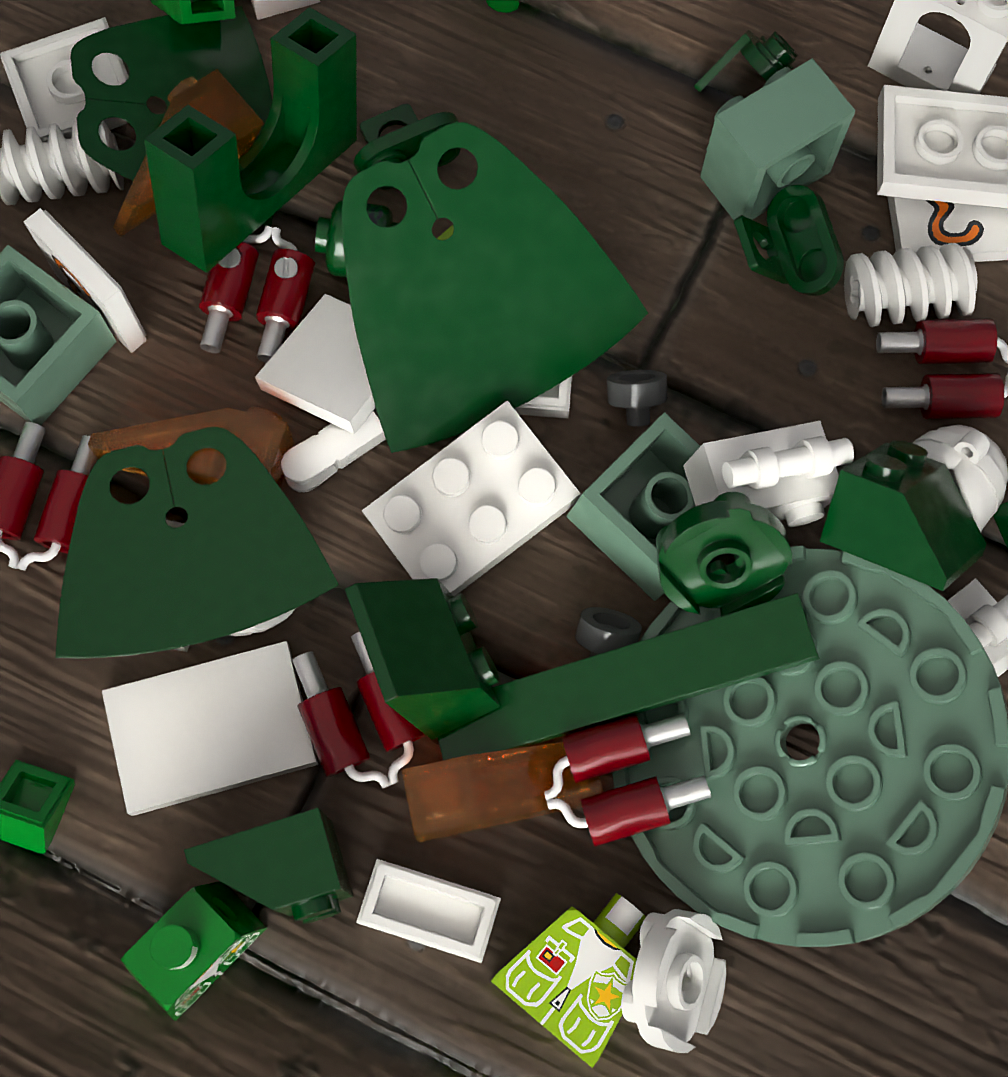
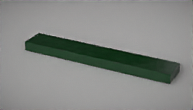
[438,593,820,769]

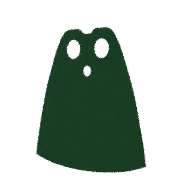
[342,122,648,453]

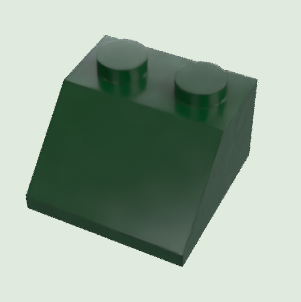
[820,441,986,591]
[345,578,500,740]
[184,807,353,924]

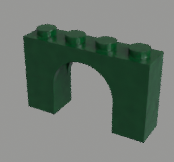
[144,7,357,273]

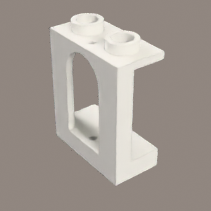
[868,0,1008,94]

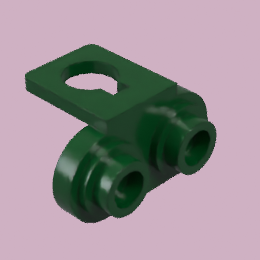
[694,30,798,93]
[353,103,461,190]
[734,185,844,296]

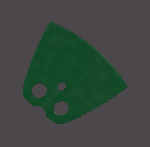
[70,6,273,227]
[55,427,339,658]

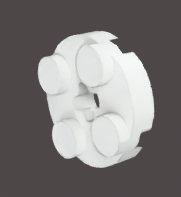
[621,909,726,1053]

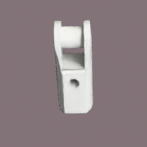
[281,411,386,492]

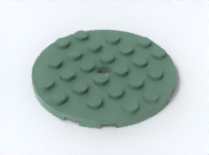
[612,545,1008,947]

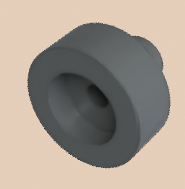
[607,370,668,426]
[575,607,642,657]

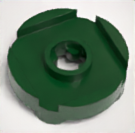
[656,492,792,616]

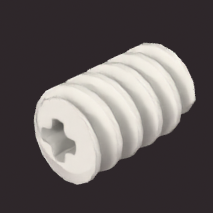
[0,120,124,205]
[844,243,978,327]

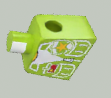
[491,893,646,1068]

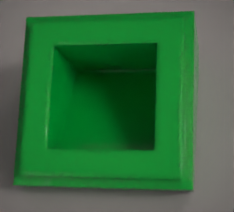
[0,760,75,854]

